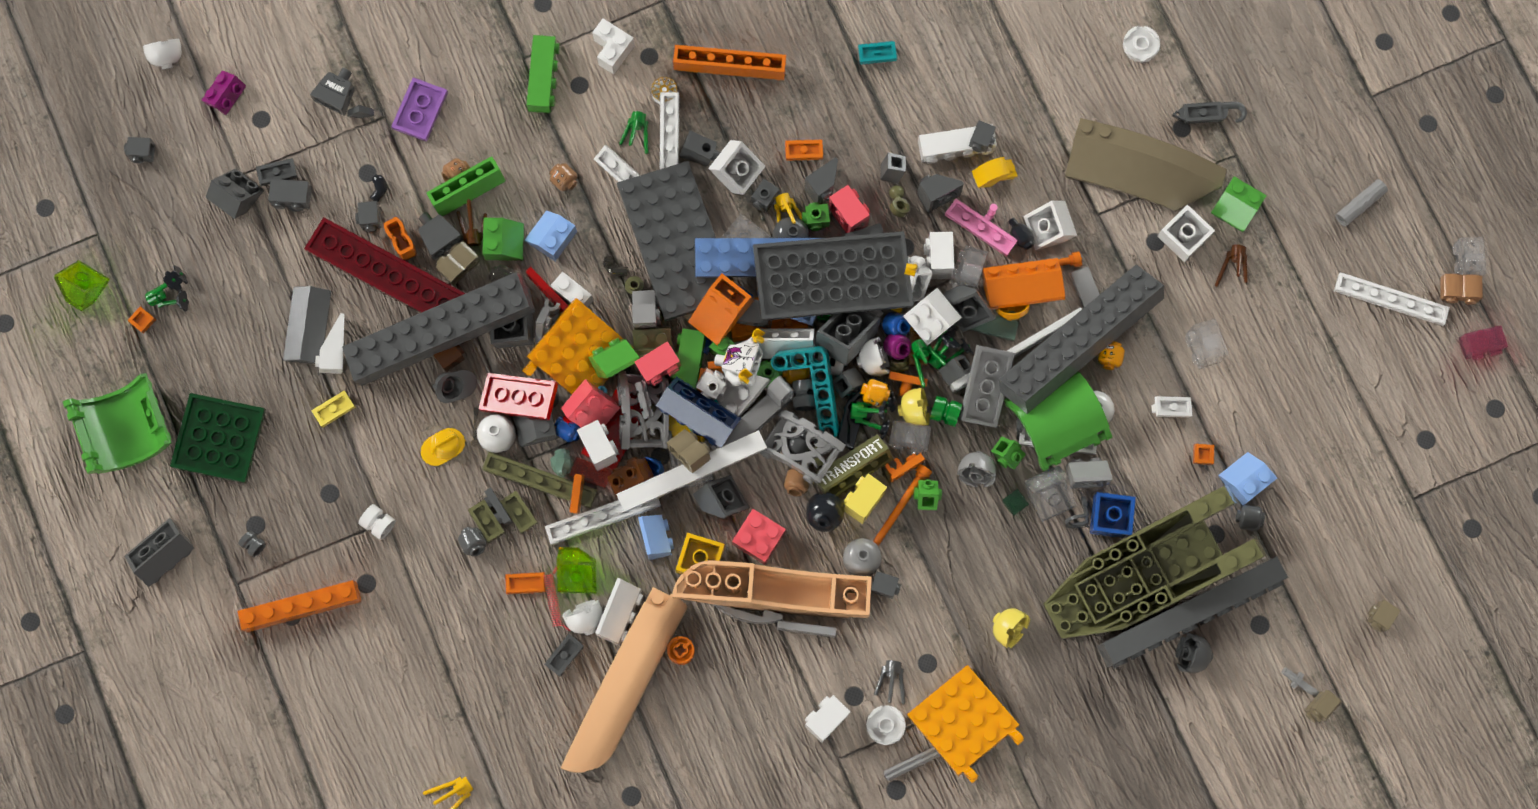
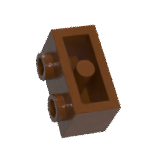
[607,457,654,498]

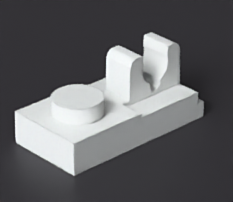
[1151,396,1192,418]

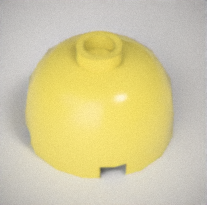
[898,388,930,426]
[993,608,1030,648]

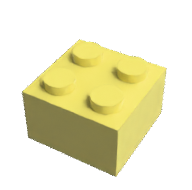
[843,474,887,524]

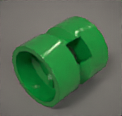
[929,395,962,427]

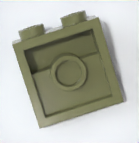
[632,327,672,370]

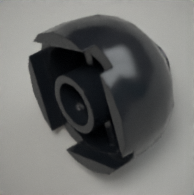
[806,493,845,532]

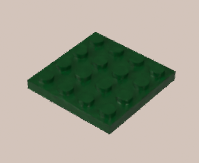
[170,393,266,484]

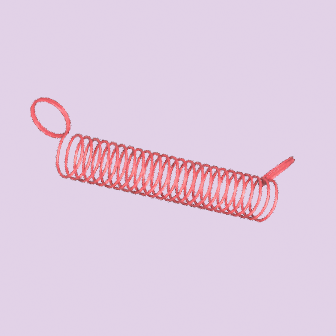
[543,565,571,631]

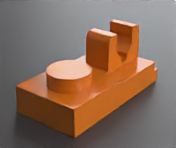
[885,453,925,483]

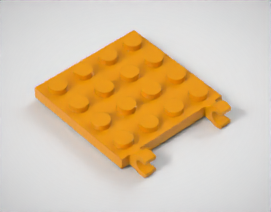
[522,298,634,395]
[907,665,1024,783]

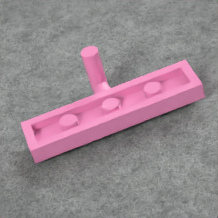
[945,199,1017,257]

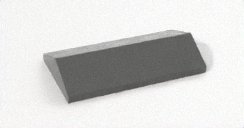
[283,286,332,364]

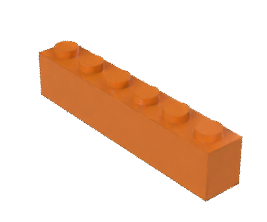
[673,45,786,80]
[237,580,362,632]

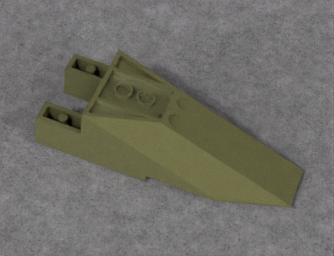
[1043,485,1266,638]

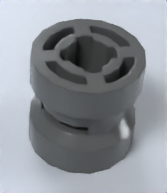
[238,530,266,557]

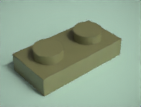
[500,491,538,534]
[468,500,505,543]

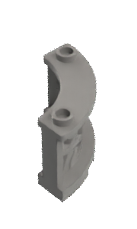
[616,371,672,449]
[760,409,846,484]

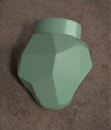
[550,449,574,478]

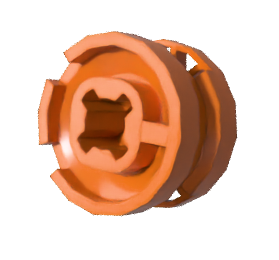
[667,636,695,665]

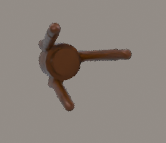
[456,199,487,246]
[1215,245,1248,287]

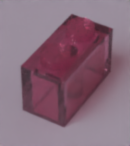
[1459,325,1508,361]

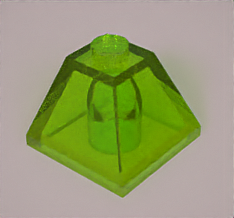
[54,260,110,311]
[556,547,597,594]

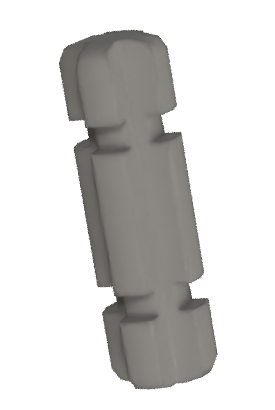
[635,381,654,419]

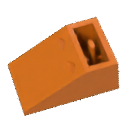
[688,273,754,346]

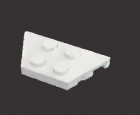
[711,375,771,417]

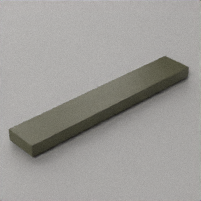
[482,452,597,509]

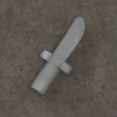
[1281,667,1319,696]

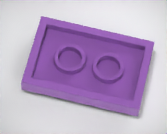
[391,78,448,142]

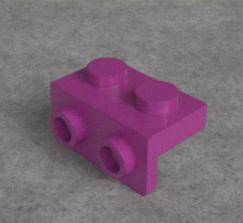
[202,70,246,115]

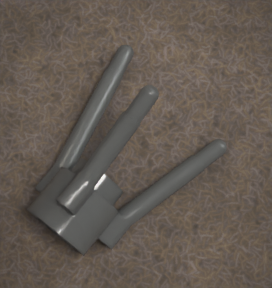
[874,660,905,704]

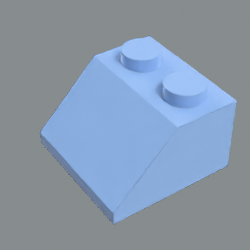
[524,211,577,262]
[1218,452,1277,505]
[638,515,674,561]

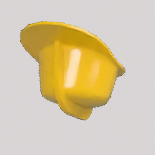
[421,428,465,466]

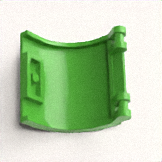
[1004,372,1113,471]
[62,373,171,474]

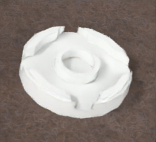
[1123,26,1160,63]
[866,705,906,745]

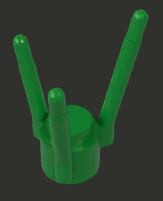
[619,111,649,154]
[911,339,946,388]

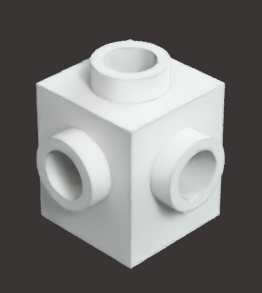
[696,368,727,399]

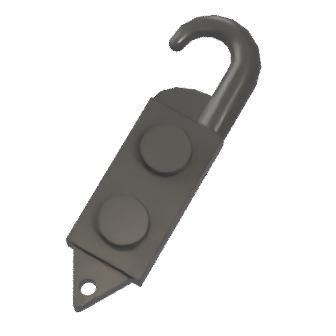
[1172,101,1247,124]

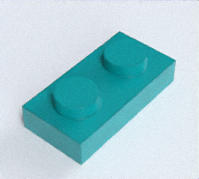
[858,41,897,65]

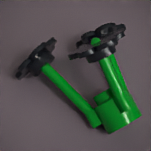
[145,265,189,312]
[928,325,974,370]
[850,391,896,440]

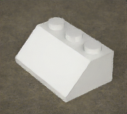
[595,578,643,646]

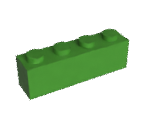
[527,35,560,113]
[426,156,506,217]
[671,328,706,389]

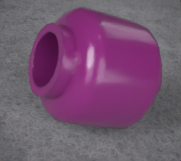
[883,334,911,360]

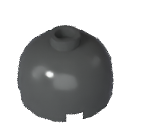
[772,217,810,238]
[1176,633,1213,673]

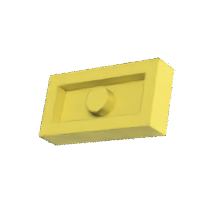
[311,390,356,428]

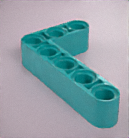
[771,346,839,438]

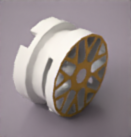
[651,77,677,105]

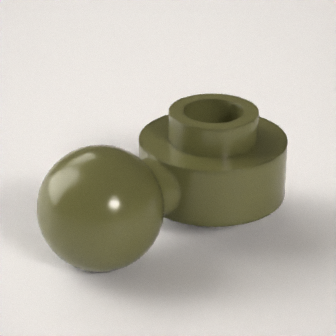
[889,185,910,217]

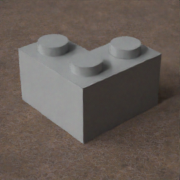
[632,290,661,329]

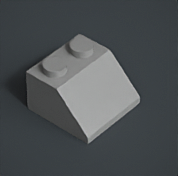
[1066,458,1112,489]

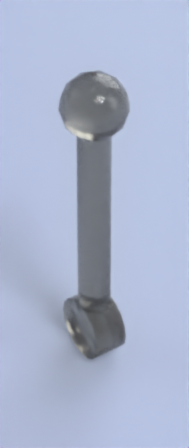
[471,407,479,447]

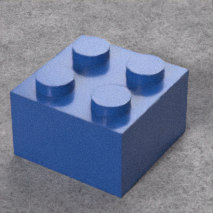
[1090,492,1136,538]

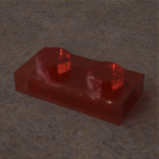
[569,457,613,489]

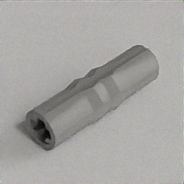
[1335,179,1388,227]

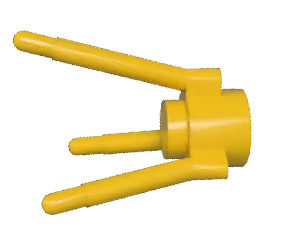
[774,193,802,224]
[423,776,474,809]

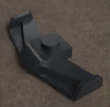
[837,376,890,450]

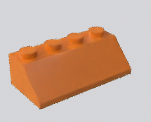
[983,258,1065,310]

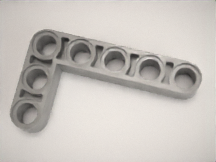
[711,376,793,450]

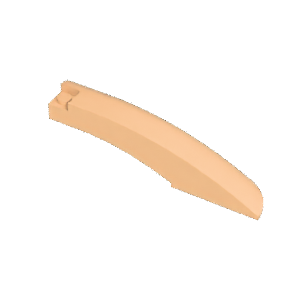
[672,561,872,618]
[561,587,687,773]

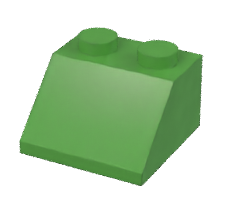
[1211,176,1267,232]
[482,218,524,261]
[588,338,640,378]

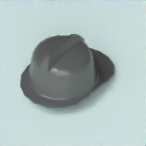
[433,370,477,403]

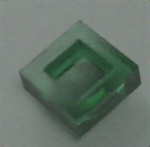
[1002,489,1029,516]

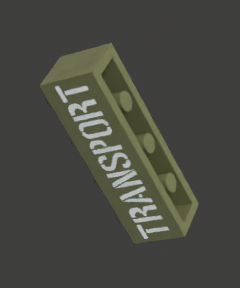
[816,435,893,496]

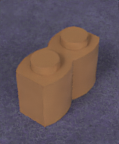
[1440,274,1483,305]

